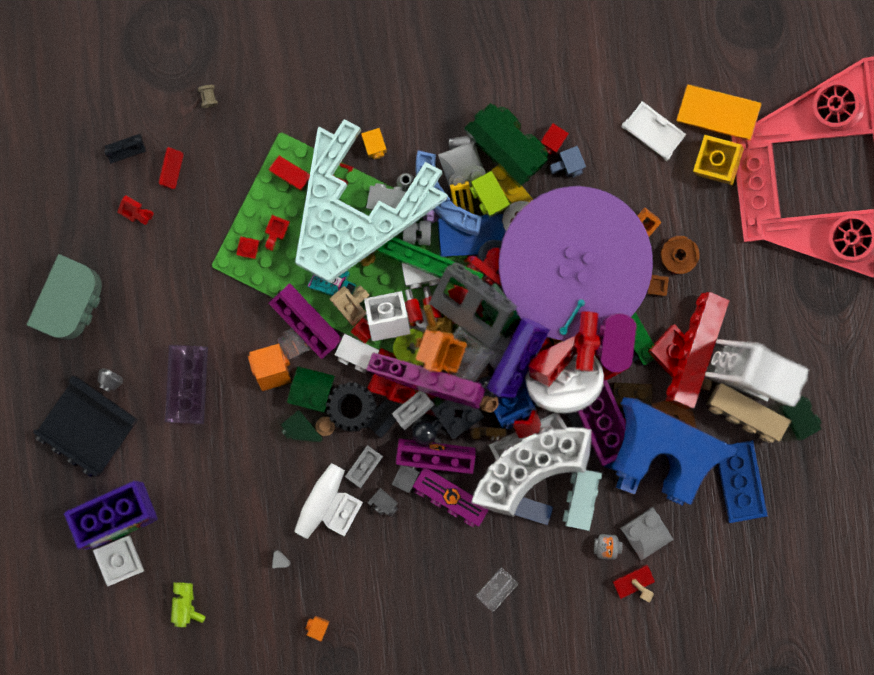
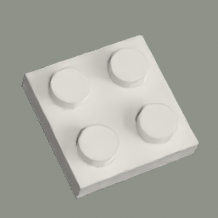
[93,535,144,586]

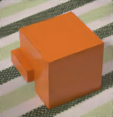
[416,330,467,373]
[248,344,292,391]

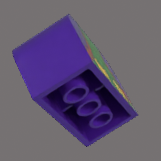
[64,481,158,549]

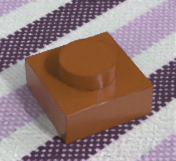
[647,275,669,297]

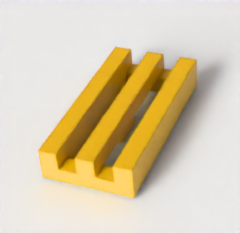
[450,181,474,214]

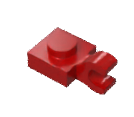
[117,195,154,225]
[265,215,290,251]

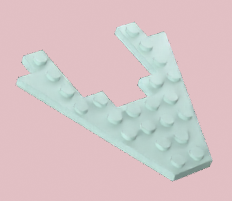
[295,119,448,283]

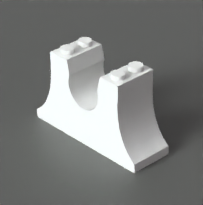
[704,339,809,406]

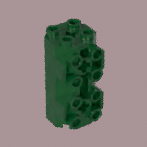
[464,103,548,188]

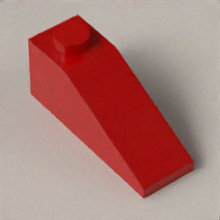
[528,336,578,387]

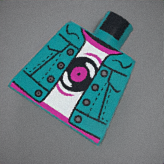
[307,271,356,296]

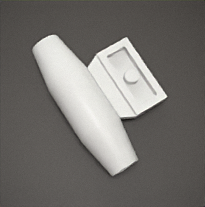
[294,463,363,539]

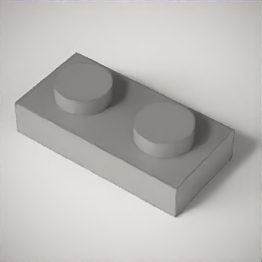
[392,391,434,429]
[345,445,383,488]

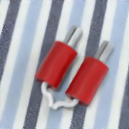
[404,286,442,329]

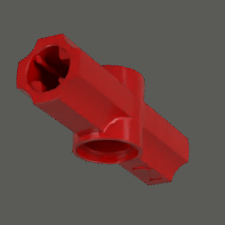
[574,311,600,372]

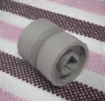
[403,221,431,245]

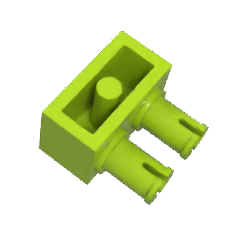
[469,171,510,218]

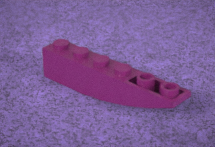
[366,352,485,409]

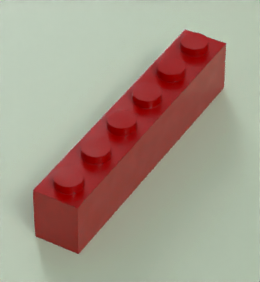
[666,292,729,409]

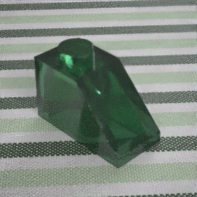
[281,410,324,442]

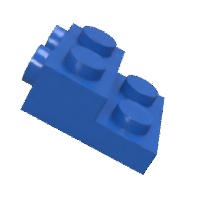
[494,384,536,429]

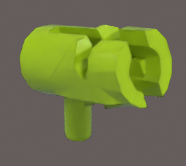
[171,582,205,627]

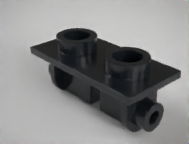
[104,134,146,164]

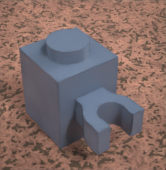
[549,146,586,178]

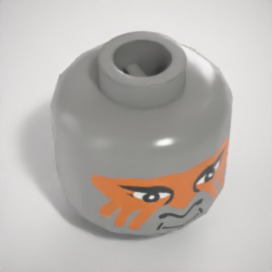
[594,534,622,560]

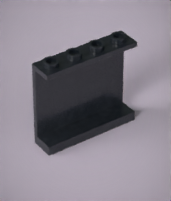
[32,375,139,477]

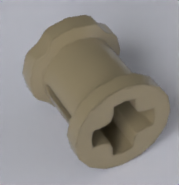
[198,85,218,108]

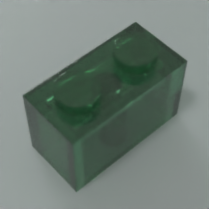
[780,395,822,441]

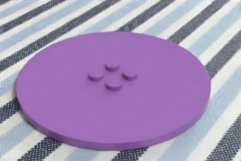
[499,186,653,341]

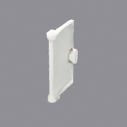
[622,101,686,161]

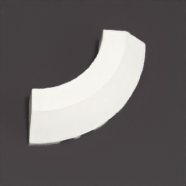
[472,428,591,516]

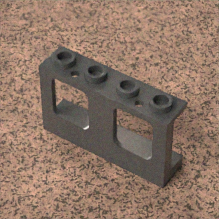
[429,262,517,348]

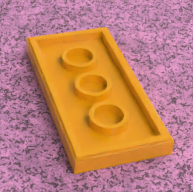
[677,84,762,141]

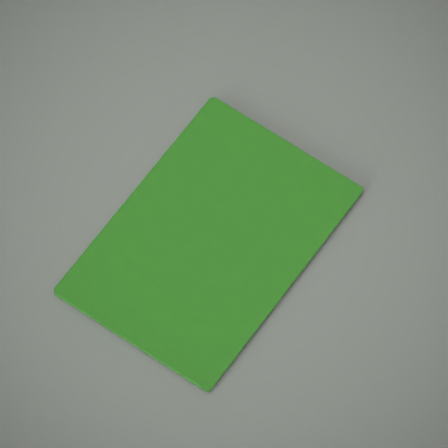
[212,133,473,354]

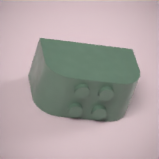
[27,254,102,340]

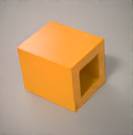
[361,128,387,159]

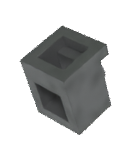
[368,488,398,517]

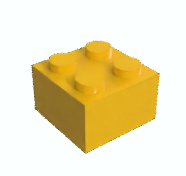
[693,135,744,185]

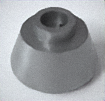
[98,368,123,392]

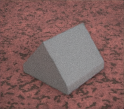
[272,550,291,568]

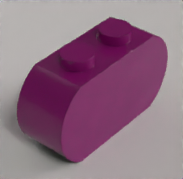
[596,313,637,372]

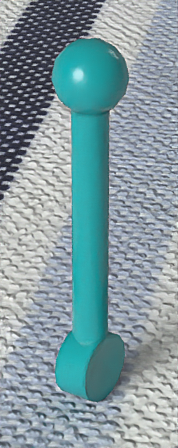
[559,299,585,335]

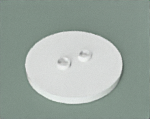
[526,355,604,413]

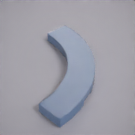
[416,151,482,236]

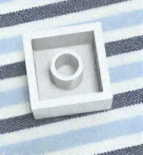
[364,291,410,341]

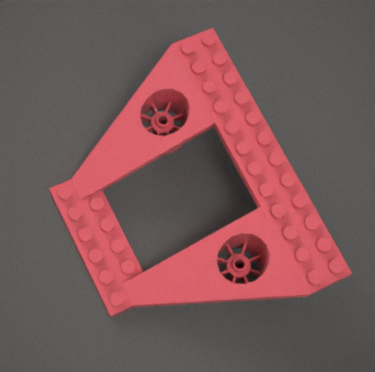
[732,56,874,278]

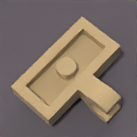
[330,285,369,326]

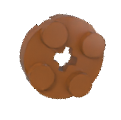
[660,236,700,275]

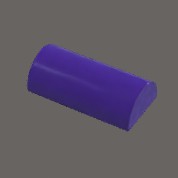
[487,317,550,398]

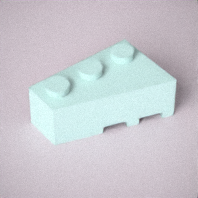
[563,470,602,530]

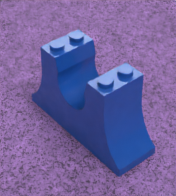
[612,397,737,506]

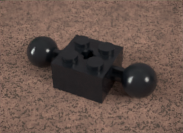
[412,376,497,446]

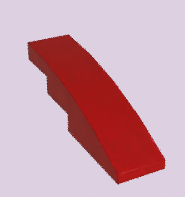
[368,374,436,417]

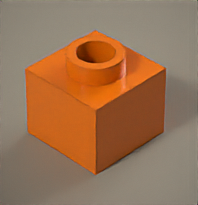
[637,207,661,237]
[306,616,330,641]

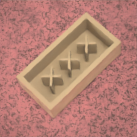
[705,383,790,443]

